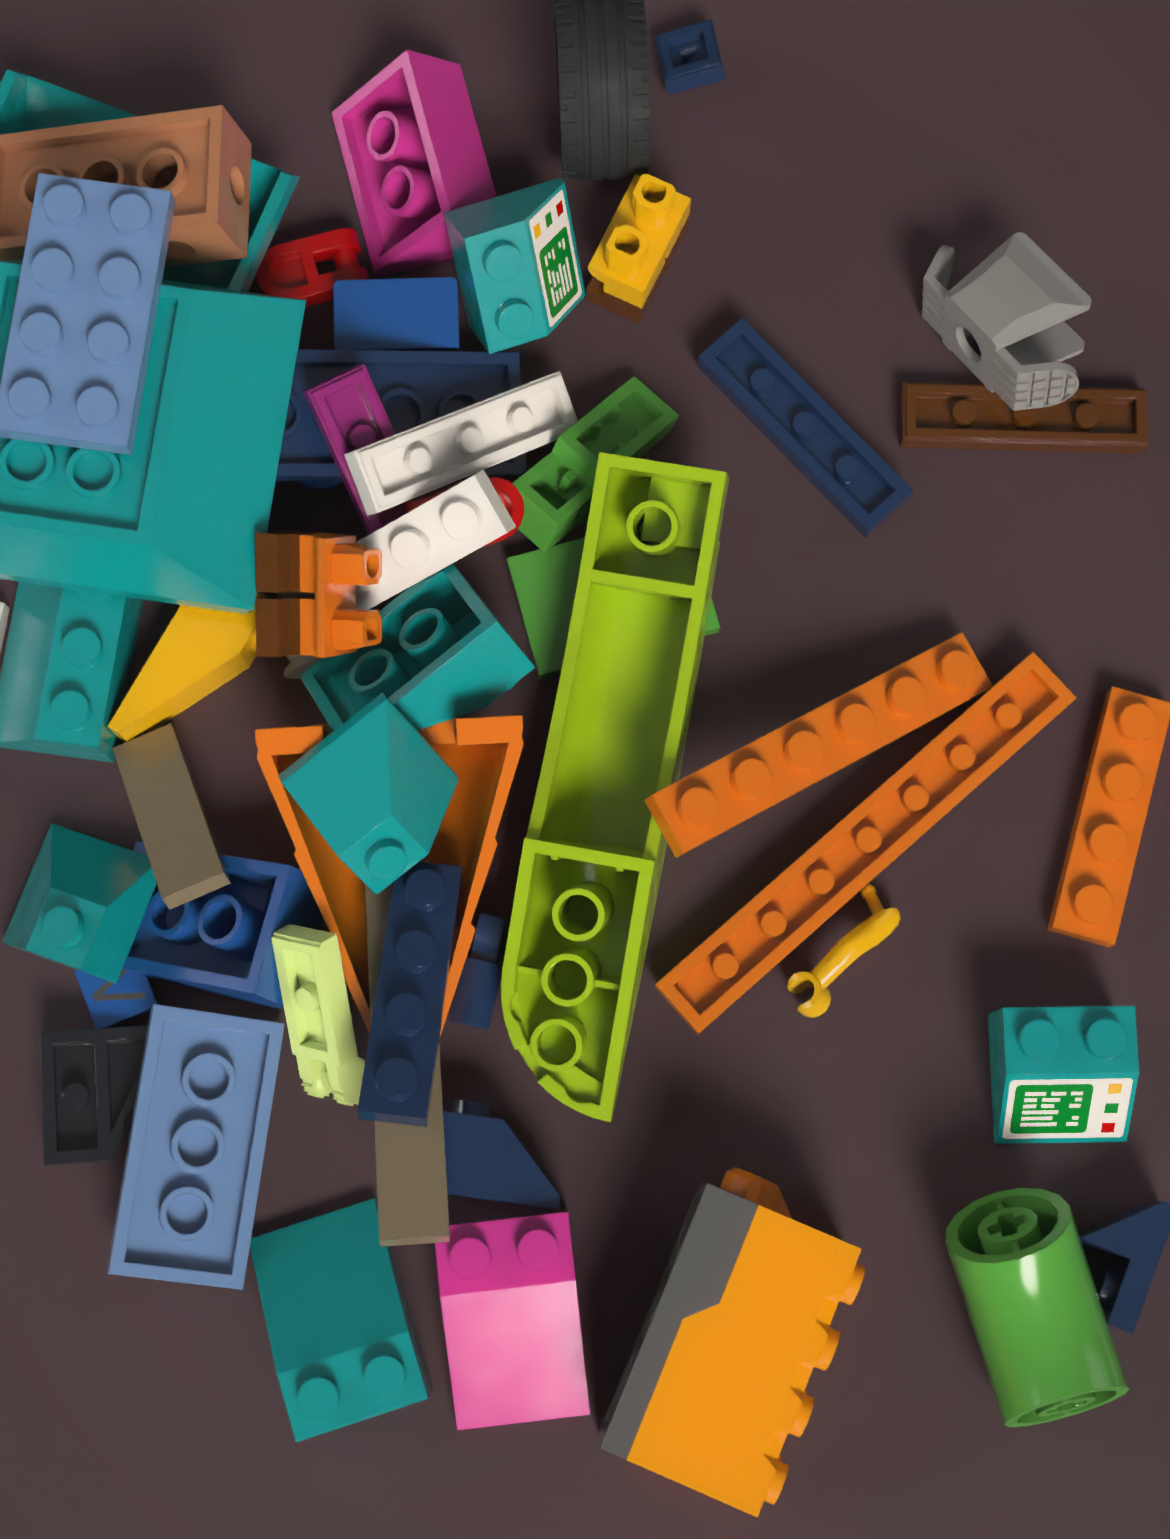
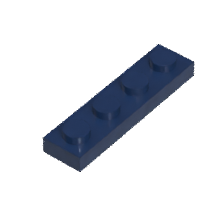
[696,317,913,538]
[357,862,462,1127]

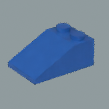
[122,841,324,1009]

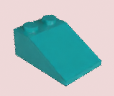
[299,563,535,731]
[250,1198,433,1442]

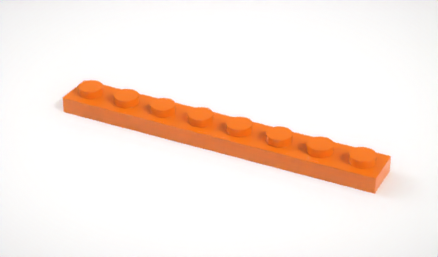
[654,652,1077,1035]

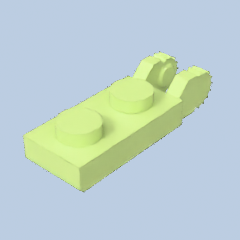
[271,924,365,1107]

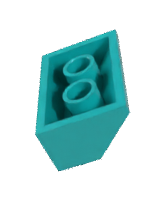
[0,582,144,763]

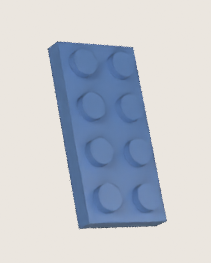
[0,173,175,455]
[106,1004,285,1290]

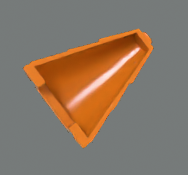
[255,715,524,1036]

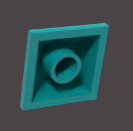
[278,692,459,895]
[2,823,157,984]

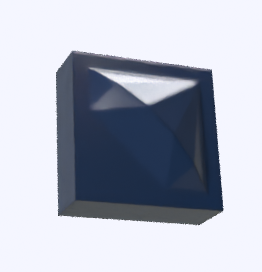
[654,19,726,95]

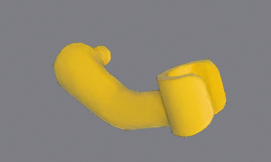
[787,884,901,1018]

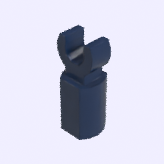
[448,913,507,1031]

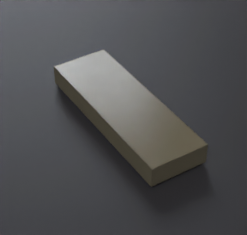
[112,723,231,910]

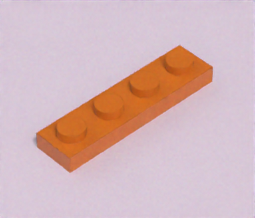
[1047,686,1170,948]

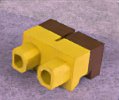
[586,174,691,324]

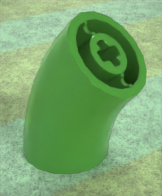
[945,1188,1130,1427]

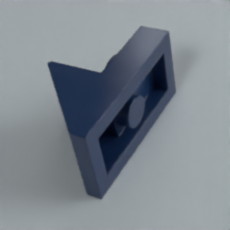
[1078,1201,1170,1334]

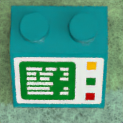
[443,178,586,354]
[988,1006,1139,1144]

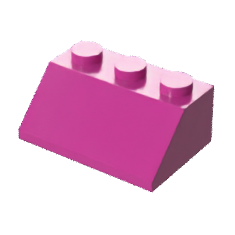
[331,50,497,276]

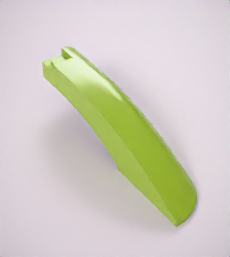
[501,452,730,1122]

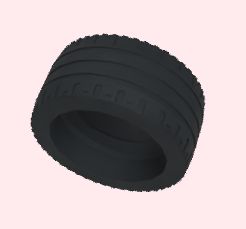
[554,0,650,181]

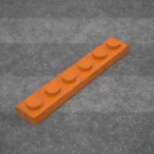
[644,632,993,858]

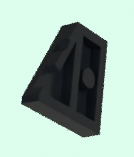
[39,1025,148,1166]

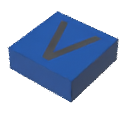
[74,946,160,1029]

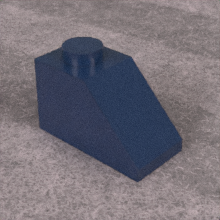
[443,1100,560,1210]

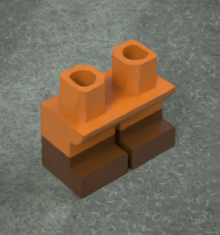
[255,530,382,658]

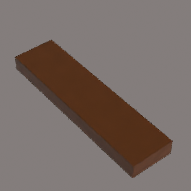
[900,382,1149,454]

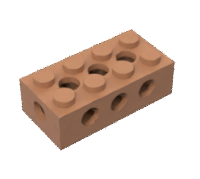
[0,105,252,267]

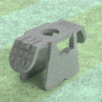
[922,232,1092,411]

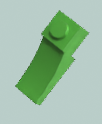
[512,376,680,553]

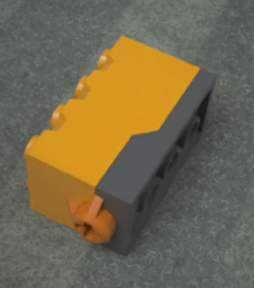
[598,1167,866,1518]

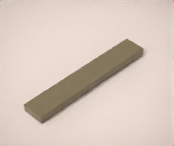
[365,854,450,1247]

